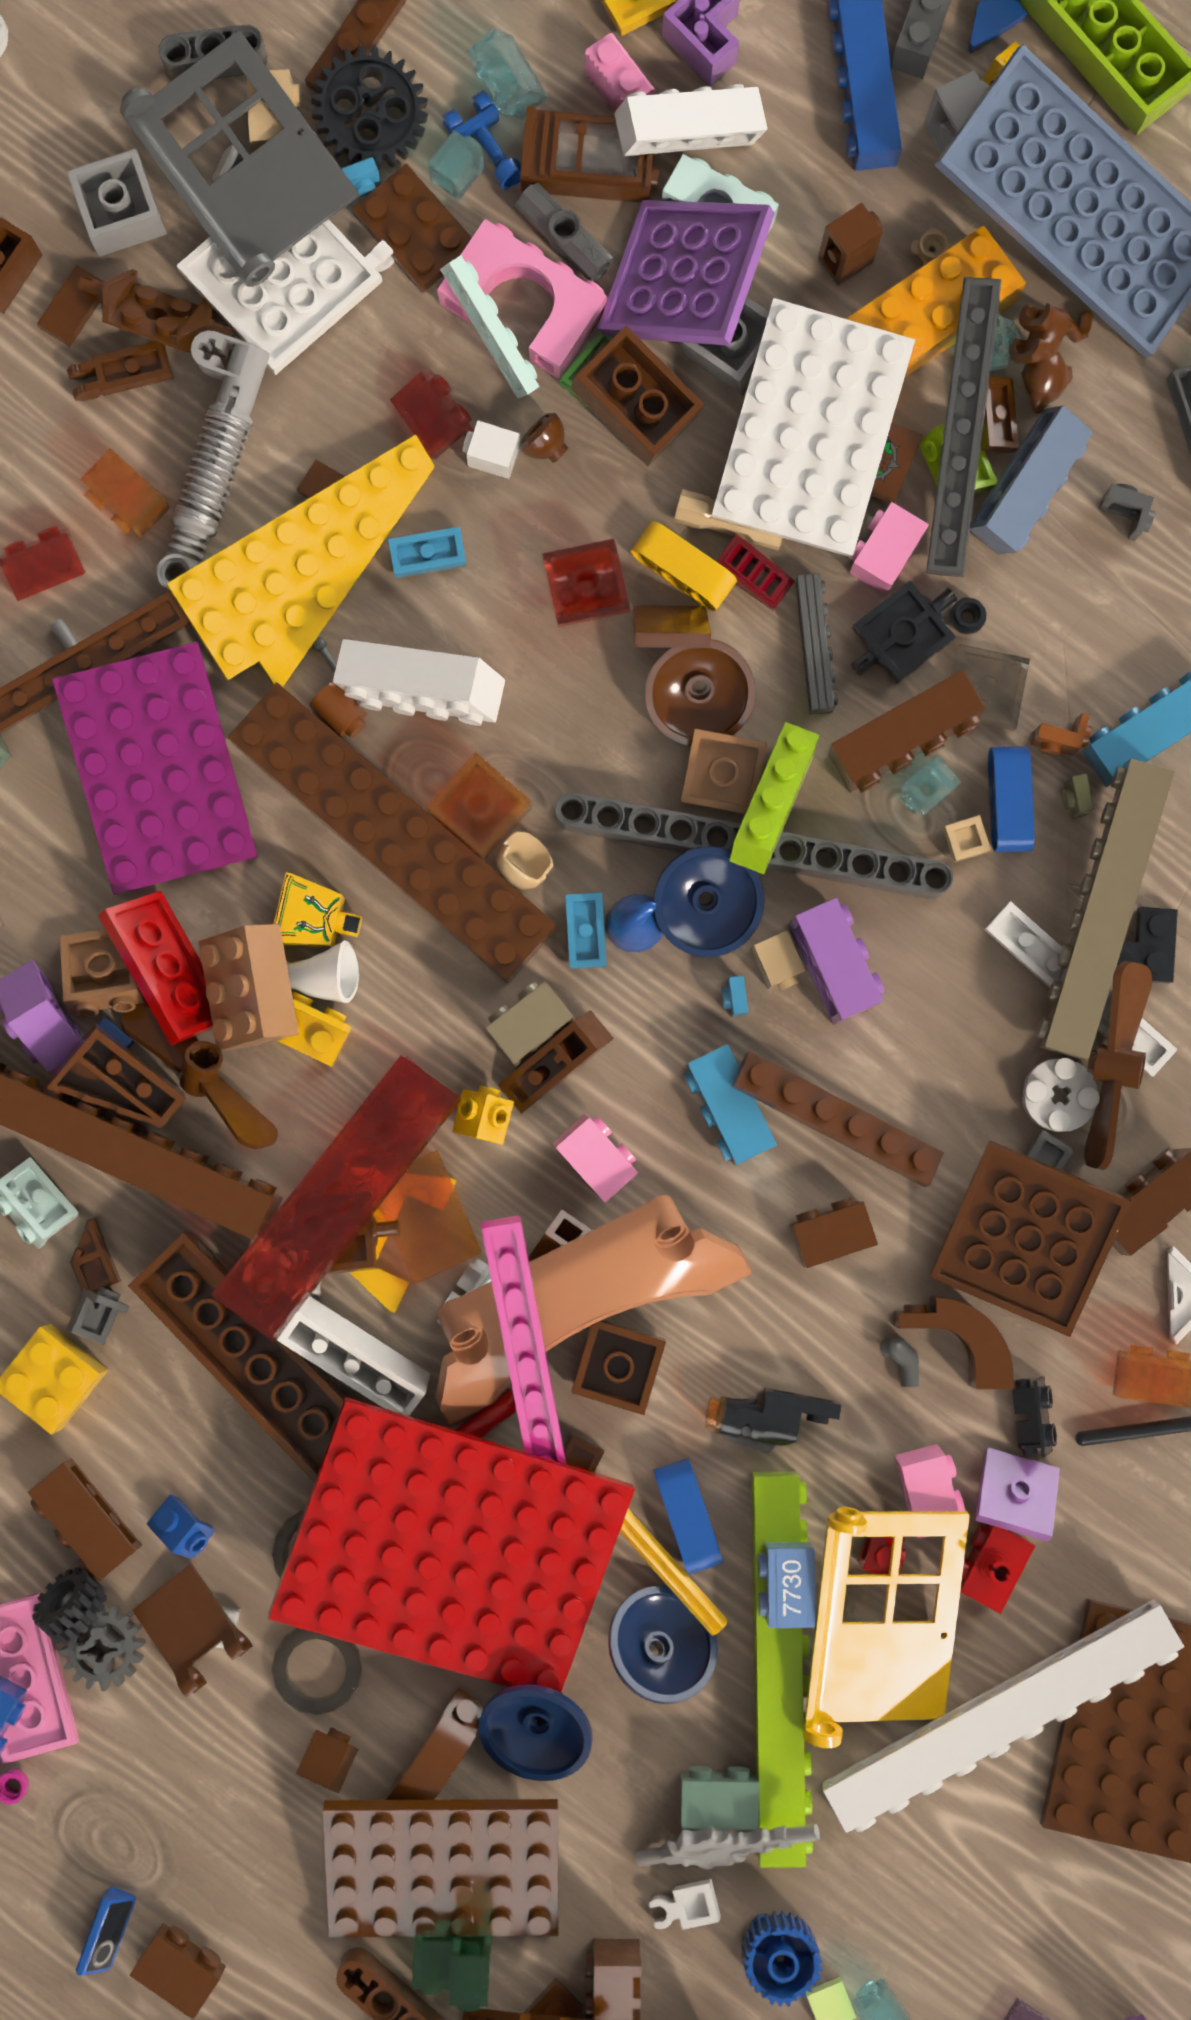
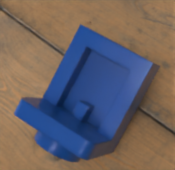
[146,1494,215,1559]

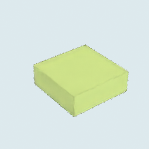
[805,1977,857,2020]

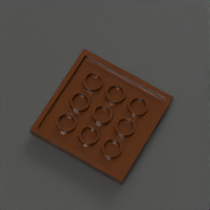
[930,1140,1132,1337]

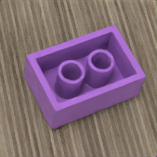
[788,898,885,1025]

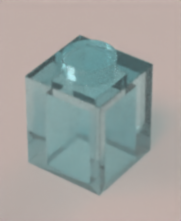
[428,130,485,201]
[853,1978,912,2020]

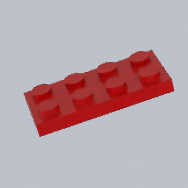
[98,891,213,1046]

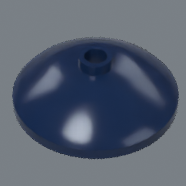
[653,846,765,957]
[608,1586,718,1704]
[478,1685,593,1781]

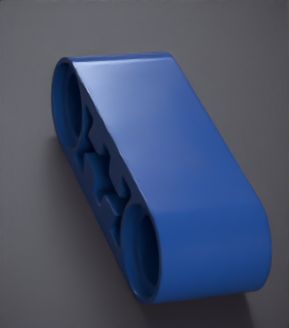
[988,746,1035,853]
[653,1458,724,1575]

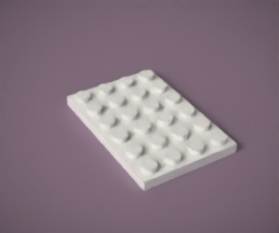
[711,298,915,557]

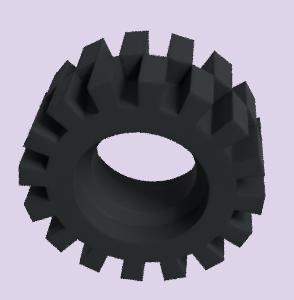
[32,1567,107,1644]

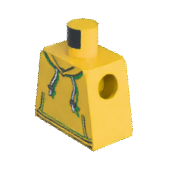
[274,872,362,949]

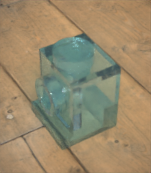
[900,755,961,816]

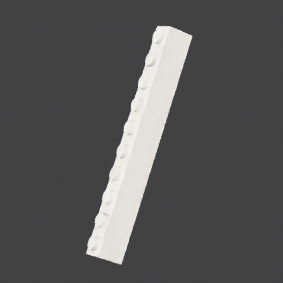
[823,1599,1184,1833]

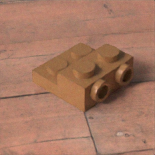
[60,929,145,1019]

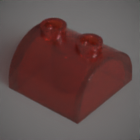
[542,538,630,628]

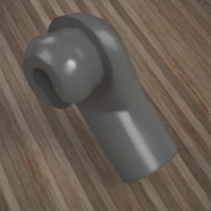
[880,1336,919,1387]

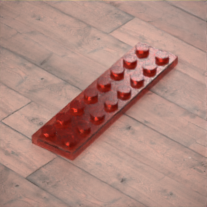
[211,1055,461,1342]

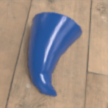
[605,894,663,952]

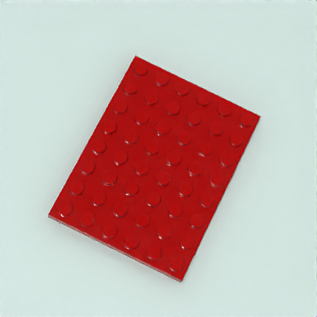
[268,1397,635,1693]

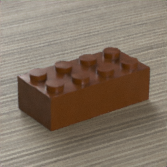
[829,669,985,793]

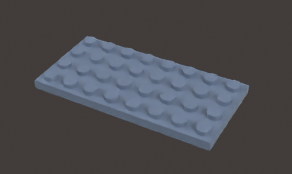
[934,44,1191,358]

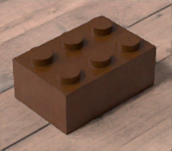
[571,325,705,466]

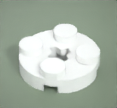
[1022,1058,1100,1132]

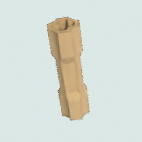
[674,489,782,551]

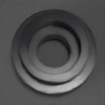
[949,598,987,635]

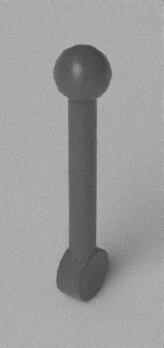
[313,637,358,702]

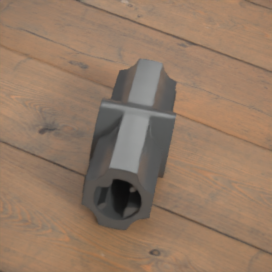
[516,183,613,282]

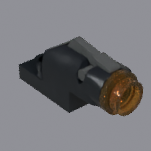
[705,1387,842,1453]

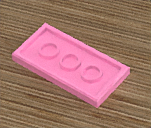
[0,1592,79,1764]

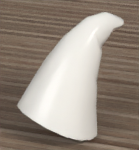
[286,941,359,1003]

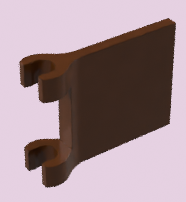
[132,1564,253,1697]

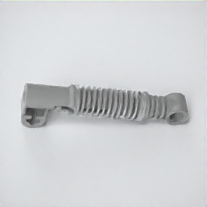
[156,330,270,591]

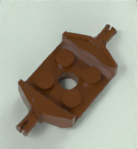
[78,269,236,353]

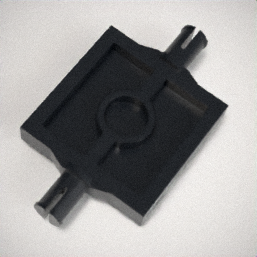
[851,581,957,684]

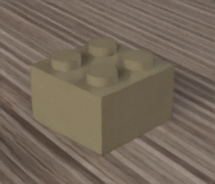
[486,981,574,1068]

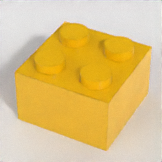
[0,1324,109,1435]

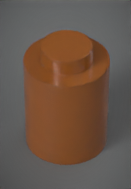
[310,681,367,738]

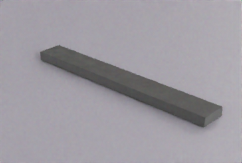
[926,277,1002,577]

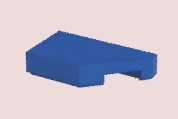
[968,0,1027,53]

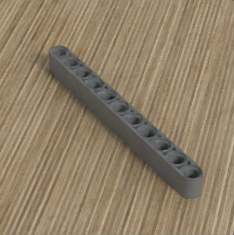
[555,793,953,899]

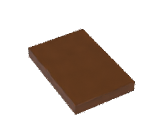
[633,605,711,648]

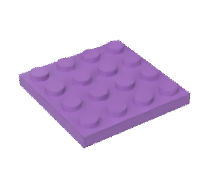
[598,200,775,346]

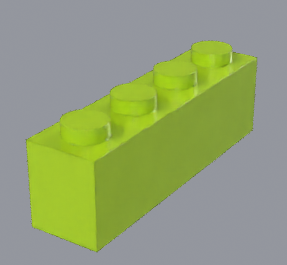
[729,722,820,874]

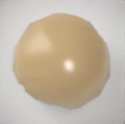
[495,831,553,890]

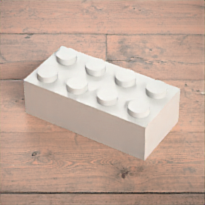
[333,639,505,726]

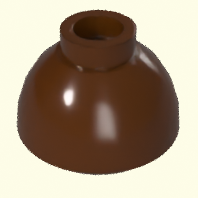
[519,412,568,463]

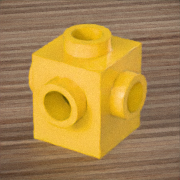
[452,1085,514,1145]

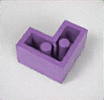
[662,0,740,87]
[0,960,82,1072]

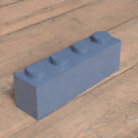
[970,405,1093,554]

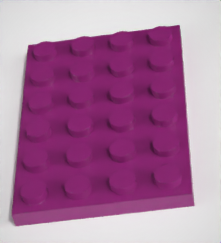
[52,642,258,895]

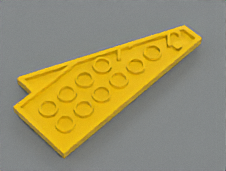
[167,435,435,687]

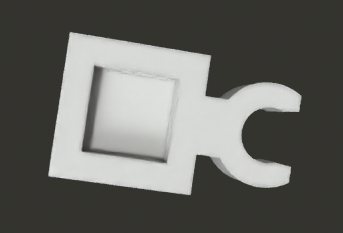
[649,1879,721,1930]

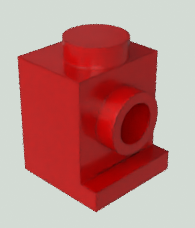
[857,1536,906,1574]

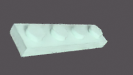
[440,255,539,399]

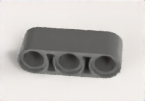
[159,25,268,81]

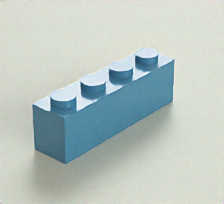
[1082,671,1191,788]

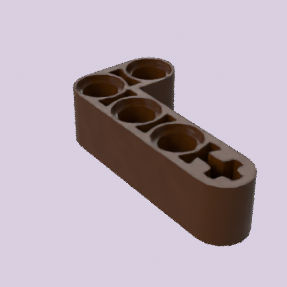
[336,1947,445,2020]

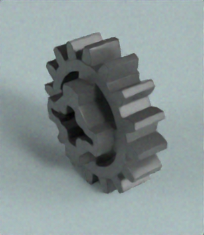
[59,1603,146,1691]

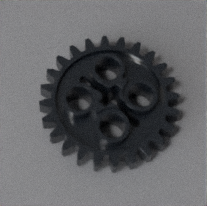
[311,46,428,170]

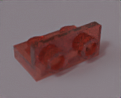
[390,371,474,459]
[0,526,86,601]

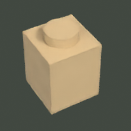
[751,930,806,991]

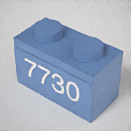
[758,1542,816,1628]

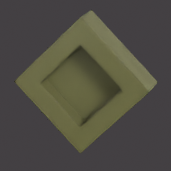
[1061,774,1094,818]

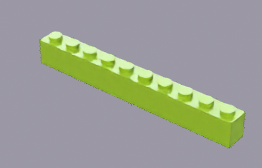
[751,1471,813,1868]

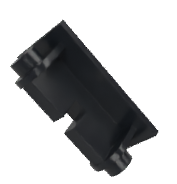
[1012,1376,1057,1457]

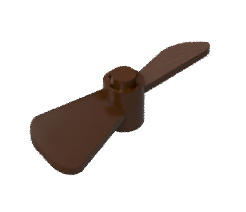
[1084,961,1152,1170]
[121,1000,278,1149]

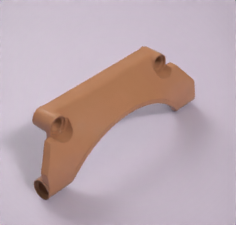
[435,1195,752,1426]

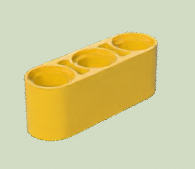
[630,521,737,612]

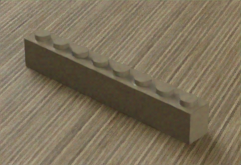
[1036,759,1175,1060]

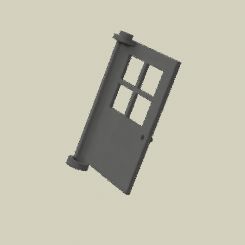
[120,30,360,287]

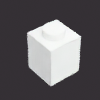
[463,421,520,479]

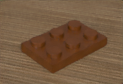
[352,163,472,293]

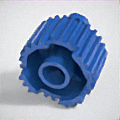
[741,1911,822,2007]

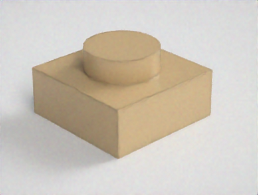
[943,815,991,863]

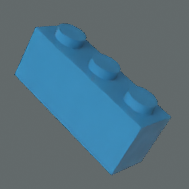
[683,1044,777,1165]

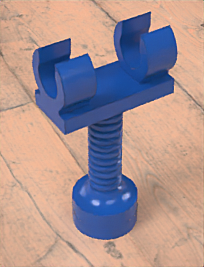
[442,90,521,190]

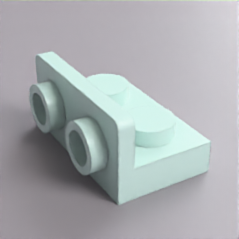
[0,1157,79,1249]

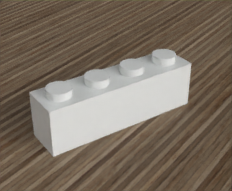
[614,84,768,156]
[277,1293,430,1416]

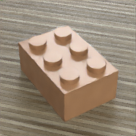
[198,924,299,1051]

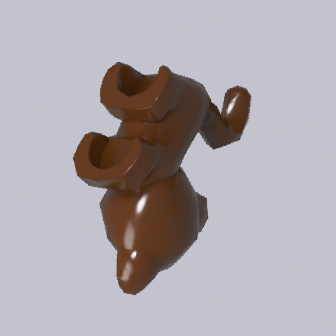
[1009,303,1093,414]

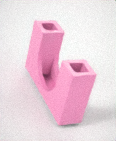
[437,219,607,379]

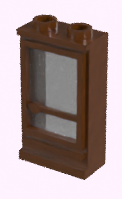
[520,106,661,203]

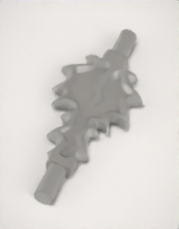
[635,1824,820,1870]

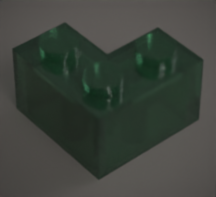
[412,1934,493,2011]

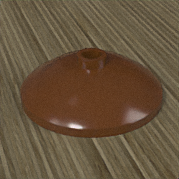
[645,639,756,746]

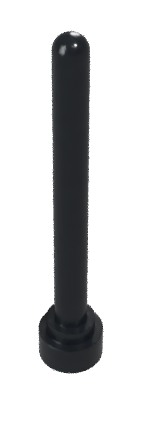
[1075,1416,1191,1446]

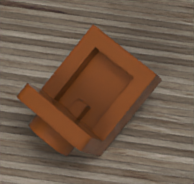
[1030,713,1092,756]

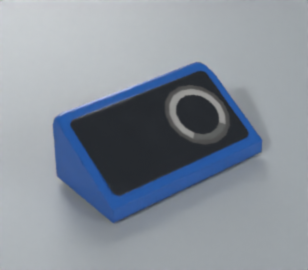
[75,1886,136,1976]

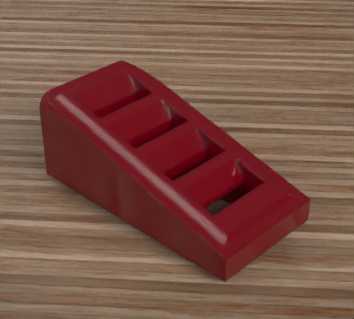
[717,535,795,611]

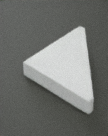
[1166,1246,1191,1345]

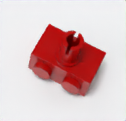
[960,1524,1035,1614]

